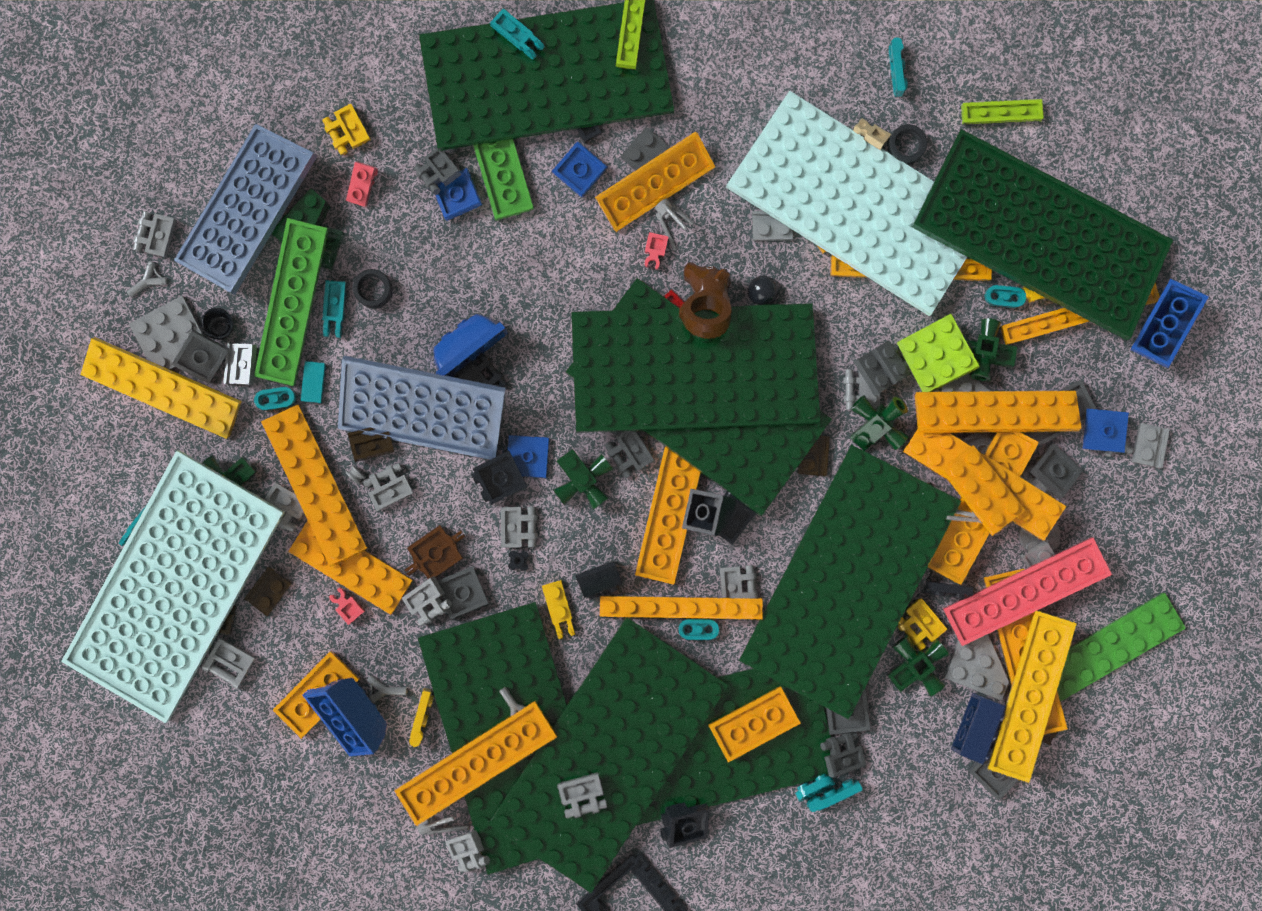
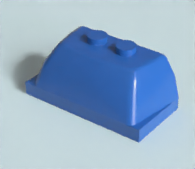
[1130,279,1209,369]
[433,314,508,377]
[303,678,387,756]

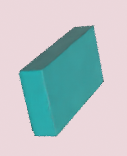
[301,361,326,404]

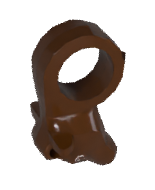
[679,262,731,339]

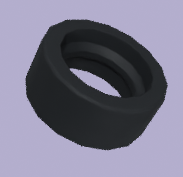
[887,124,927,165]
[352,269,393,309]

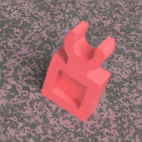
[645,232,669,270]
[329,588,365,625]

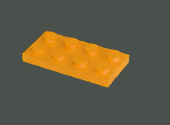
[940,445,1025,535]
[273,651,360,739]
[709,686,801,762]

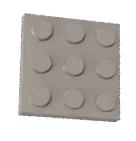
[129,296,204,370]

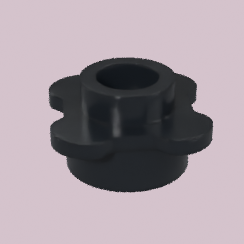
[508,550,529,571]

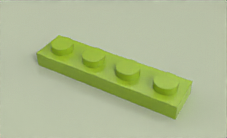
[616,0,645,69]
[961,99,1043,125]

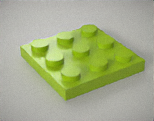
[897,314,980,392]

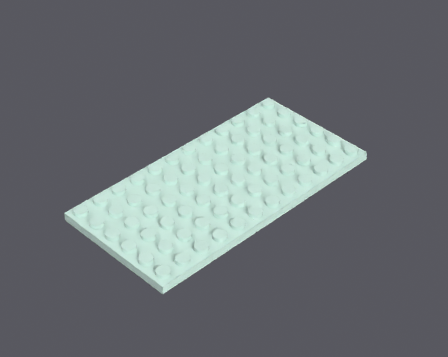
[726,91,967,316]
[61,450,285,723]

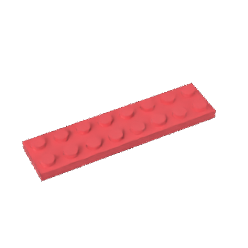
[943,537,1112,646]

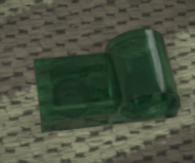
[321,225,345,271]

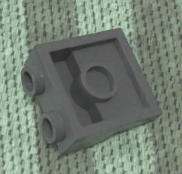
[854,340,910,396]

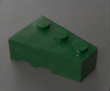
[272,188,330,243]

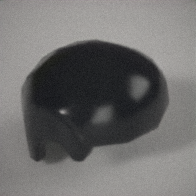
[747,275,779,305]
[202,308,234,340]

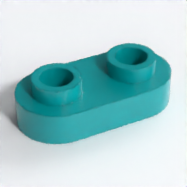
[984,285,1026,308]
[254,387,296,411]
[678,619,719,640]
[795,774,835,802]

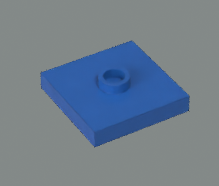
[552,141,608,198]
[435,168,483,221]
[1083,409,1129,453]
[508,435,549,478]

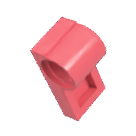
[346,161,378,207]

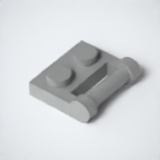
[202,638,256,690]

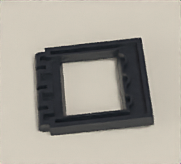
[576,852,688,911]

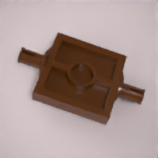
[404,525,466,579]

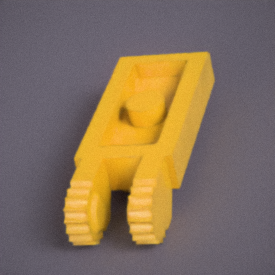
[542,580,575,640]
[409,688,434,747]

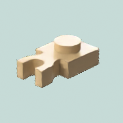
[853,118,891,150]

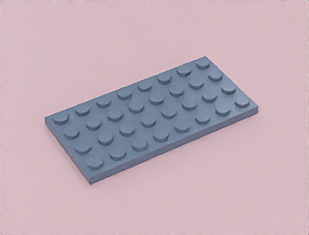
[174,124,317,295]
[338,356,506,459]

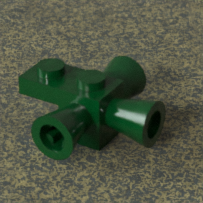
[965,318,1018,382]
[850,395,908,451]
[553,449,613,510]
[202,455,258,486]
[887,635,949,696]

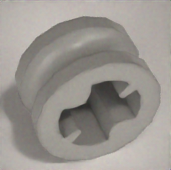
[345,465,366,485]

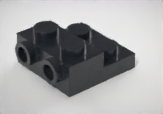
[471,450,527,505]
[660,802,710,848]

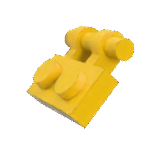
[322,104,371,156]
[898,598,947,651]

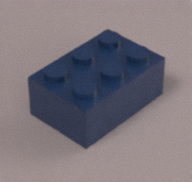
[951,692,1006,764]

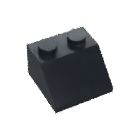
[682,489,737,536]
[575,561,623,600]

